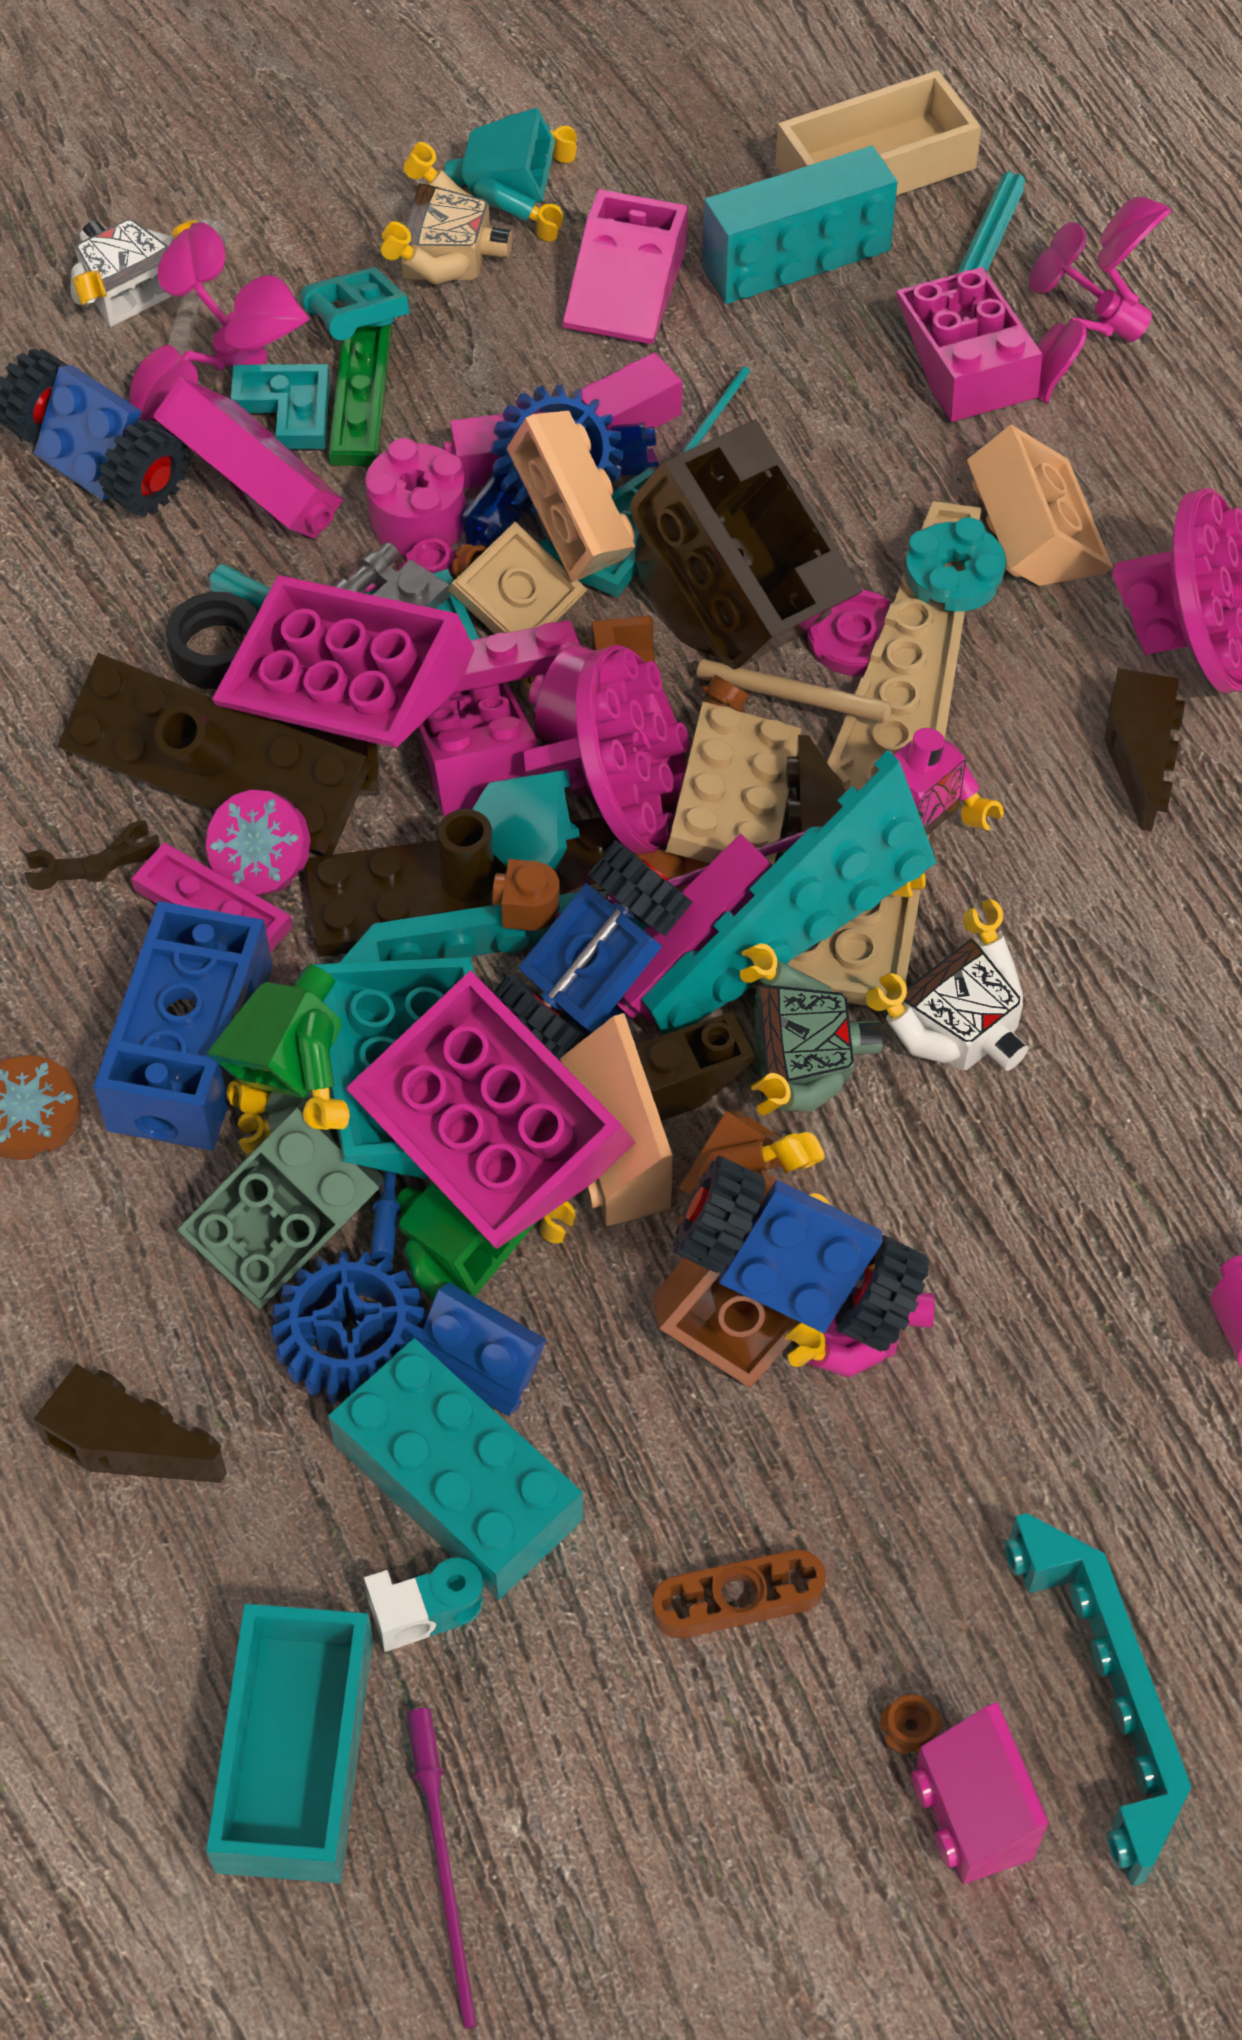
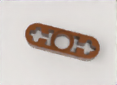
[653,1550,826,1639]

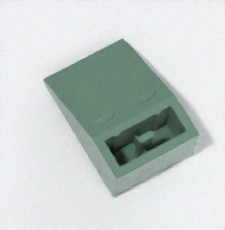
[177,1099,384,1309]

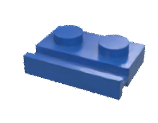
[423,1282,547,1416]

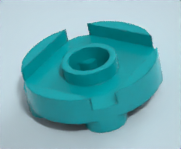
[904,517,1006,612]

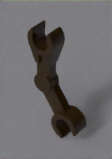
[25,820,160,890]

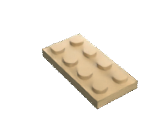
[666,702,802,865]

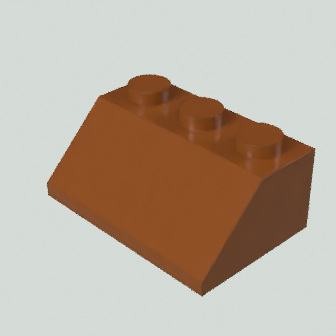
[653,1169,801,1388]

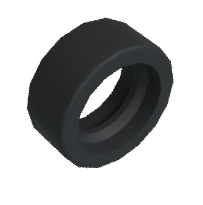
[166,592,258,689]

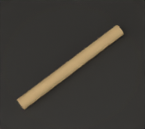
[697,659,891,723]

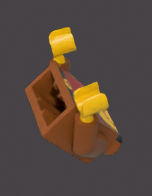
[676,1110,825,1225]

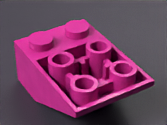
[563,189,688,344]
[896,267,1042,422]
[415,682,538,817]

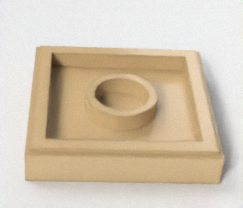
[449,522,588,634]

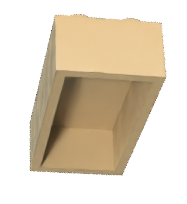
[775,70,981,196]

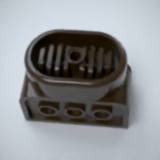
[631,419,863,670]

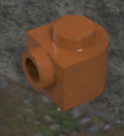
[493,859,560,931]

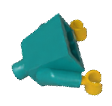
[445,107,577,242]

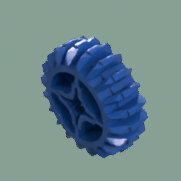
[490,384,624,515]
[271,1250,428,1405]

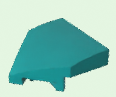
[472,769,580,871]

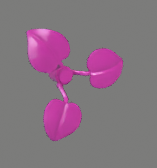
[1029,196,1172,404]
[130,222,309,422]

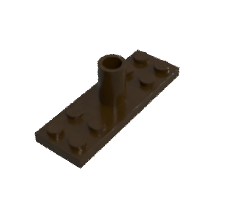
[57,653,373,855]
[305,809,622,957]

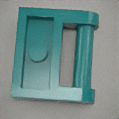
[299,267,410,341]

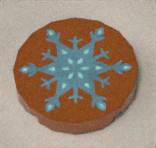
[0,1055,82,1160]

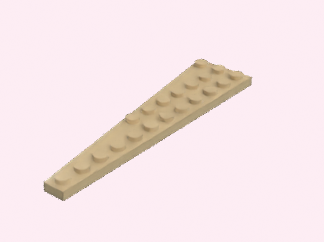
[750,501,981,1006]

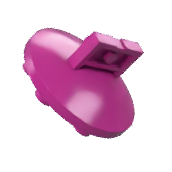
[1112,488,1242,694]
[523,645,690,855]

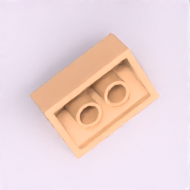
[507,411,635,582]
[967,424,1113,586]
[560,1013,673,1226]

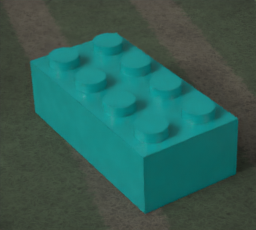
[702,145,898,304]
[328,1338,583,1601]
[206,1604,373,1884]

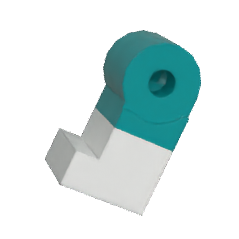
[364,1557,484,1652]

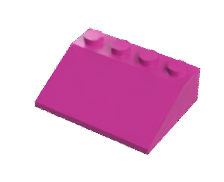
[212,575,475,748]
[346,970,635,1249]

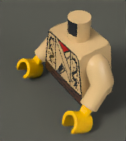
[381,142,512,285]

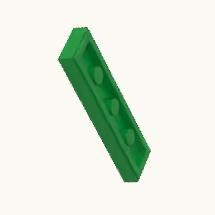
[329,323,392,466]

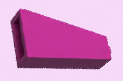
[153,376,343,539]
[617,833,773,1024]

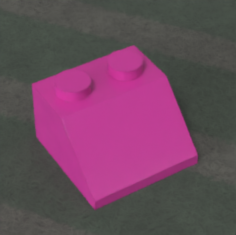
[911,1702,1049,1885]

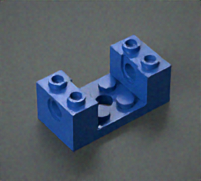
[93,901,273,1151]

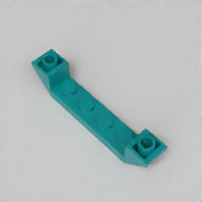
[340,892,648,963]
[1004,1513,1192,1886]

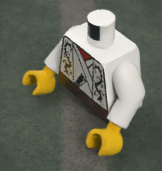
[71,220,197,327]
[866,899,1029,1071]

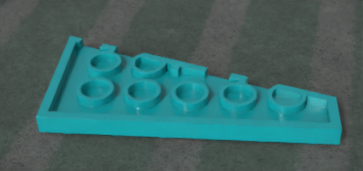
[641,749,937,1035]

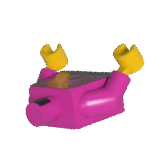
[878,728,1004,898]

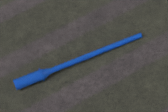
[370,1171,401,1263]

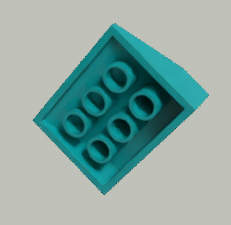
[312,957,475,1180]

